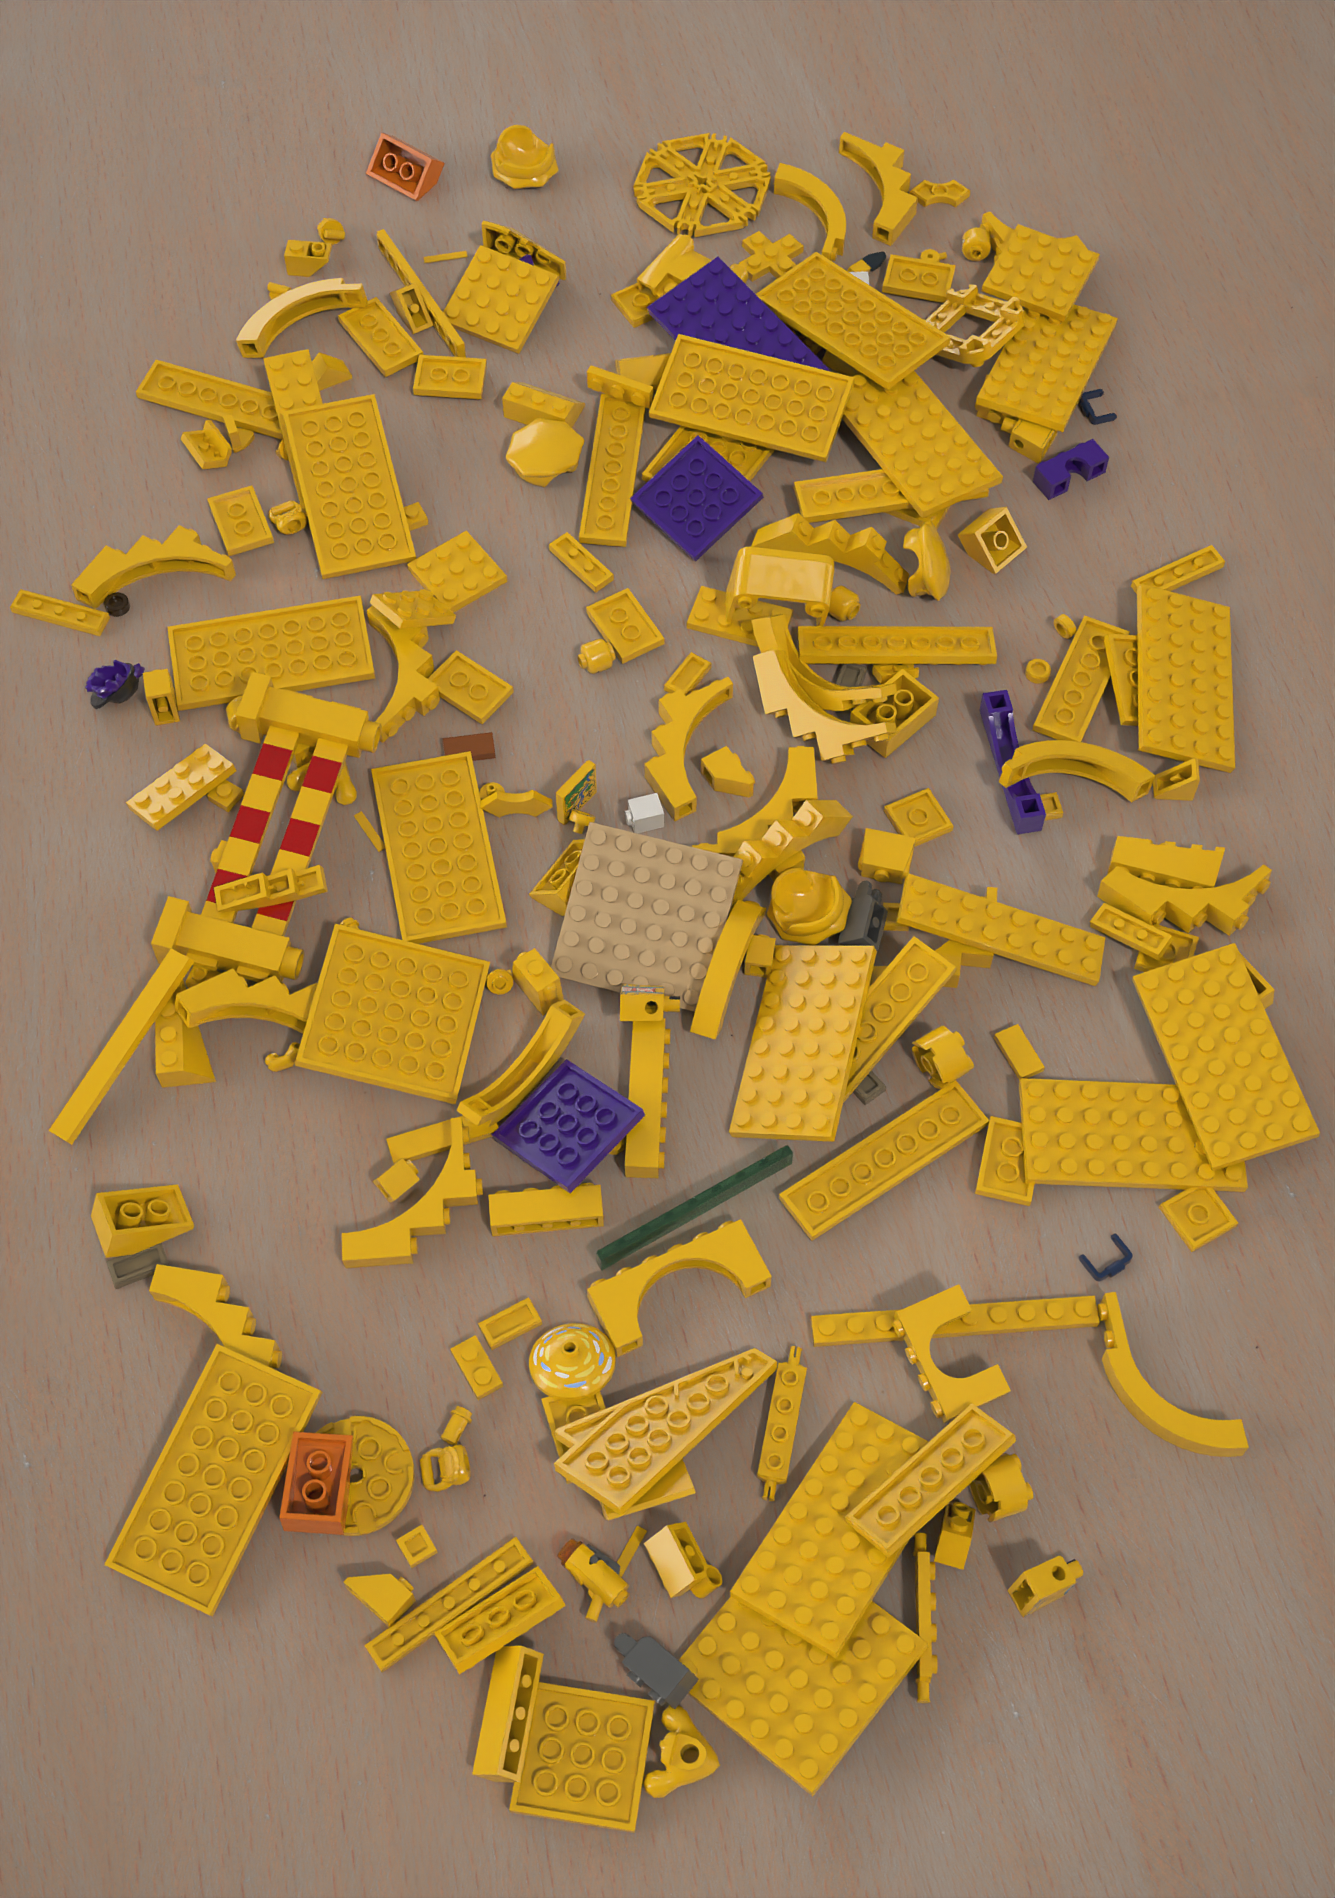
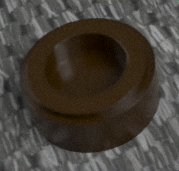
[104,592,130,617]

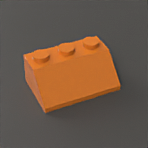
[366,132,445,201]

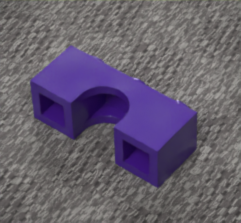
[1033,439,1109,500]

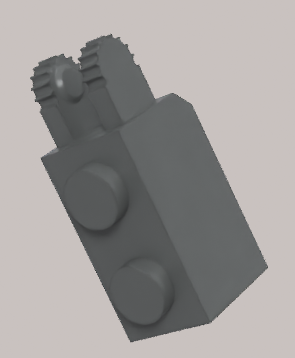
[838,880,888,952]
[613,1633,699,1709]

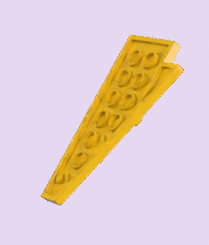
[554,1348,777,1516]

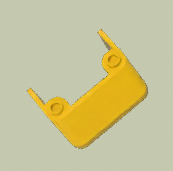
[726,547,834,626]

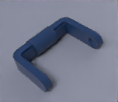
[1080,389,1117,425]
[1079,1233,1133,1282]

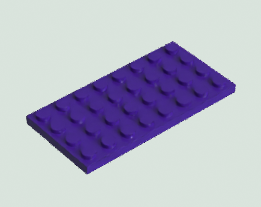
[647,257,831,372]

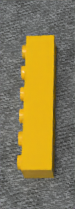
[625,1018,671,1179]

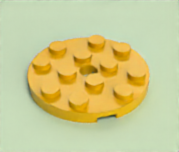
[315,1416,415,1536]

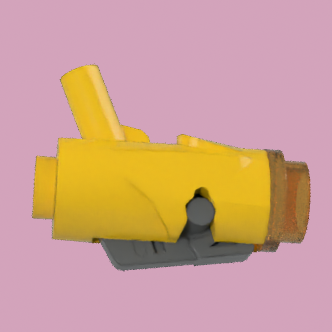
[557,1538,630,1623]

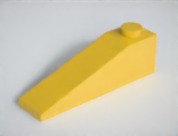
[481,220,566,281]

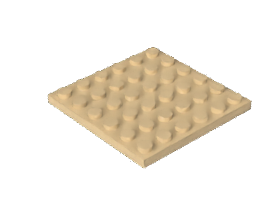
[551,822,743,1012]

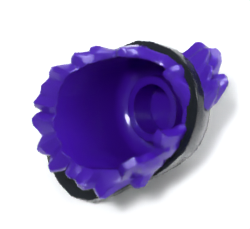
[85,660,145,709]

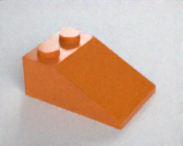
[279,1432,353,1535]

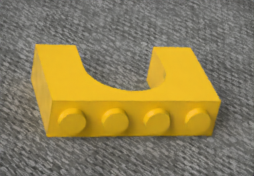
[892,1284,1011,1423]

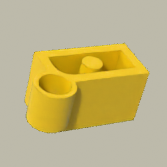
[644,1522,723,1599]

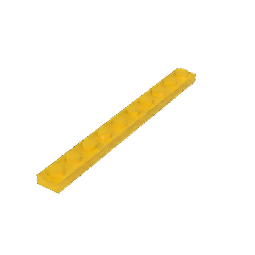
[811,1296,1100,1347]

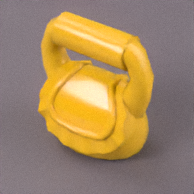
[269,500,308,535]
[419,1445,471,1492]

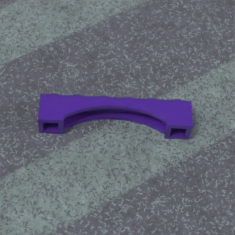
[979,690,1046,835]

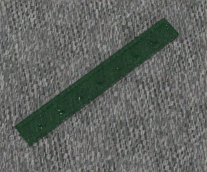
[596,1145,793,1271]

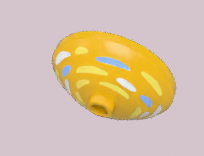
[529,1323,616,1401]

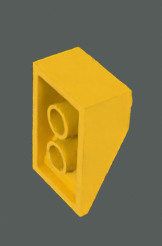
[91,1184,194,1258]

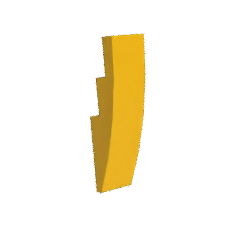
[214,864,328,913]

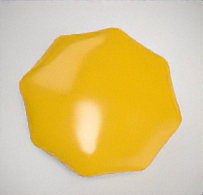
[491,125,558,189]
[505,418,584,487]
[903,521,951,601]
[767,868,852,945]

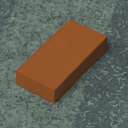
[443,732,496,761]

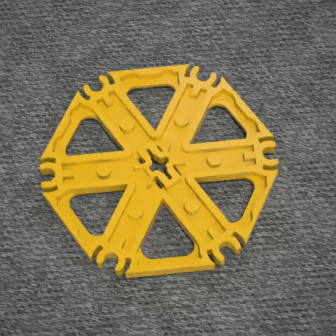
[633,133,771,237]

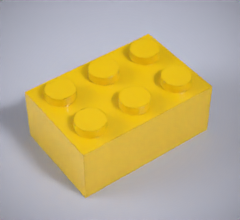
[850,669,939,758]

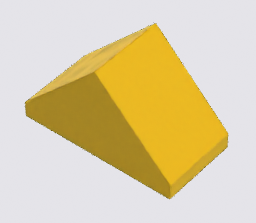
[312,352,352,391]
[1153,758,1200,801]

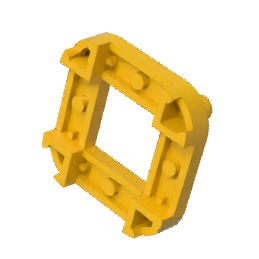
[923,284,1025,367]

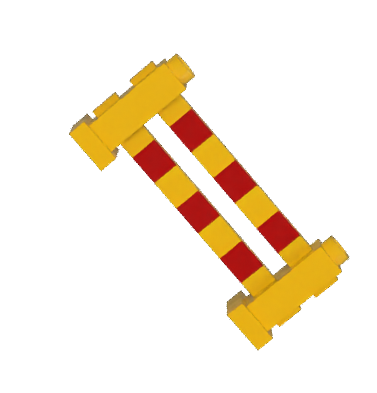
[151,672,382,983]

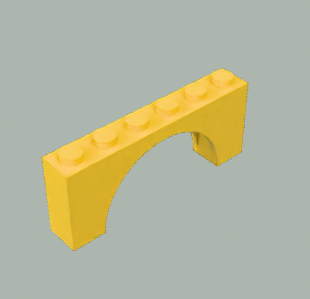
[587,1219,772,1357]

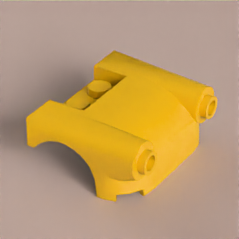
[637,234,749,300]

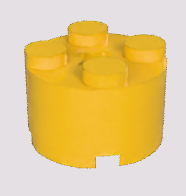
[912,1026,974,1089]
[969,1453,1033,1522]

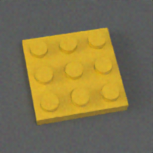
[407,530,508,613]

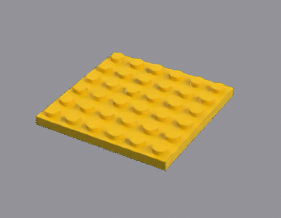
[295,924,490,1105]
[679,1597,928,1796]

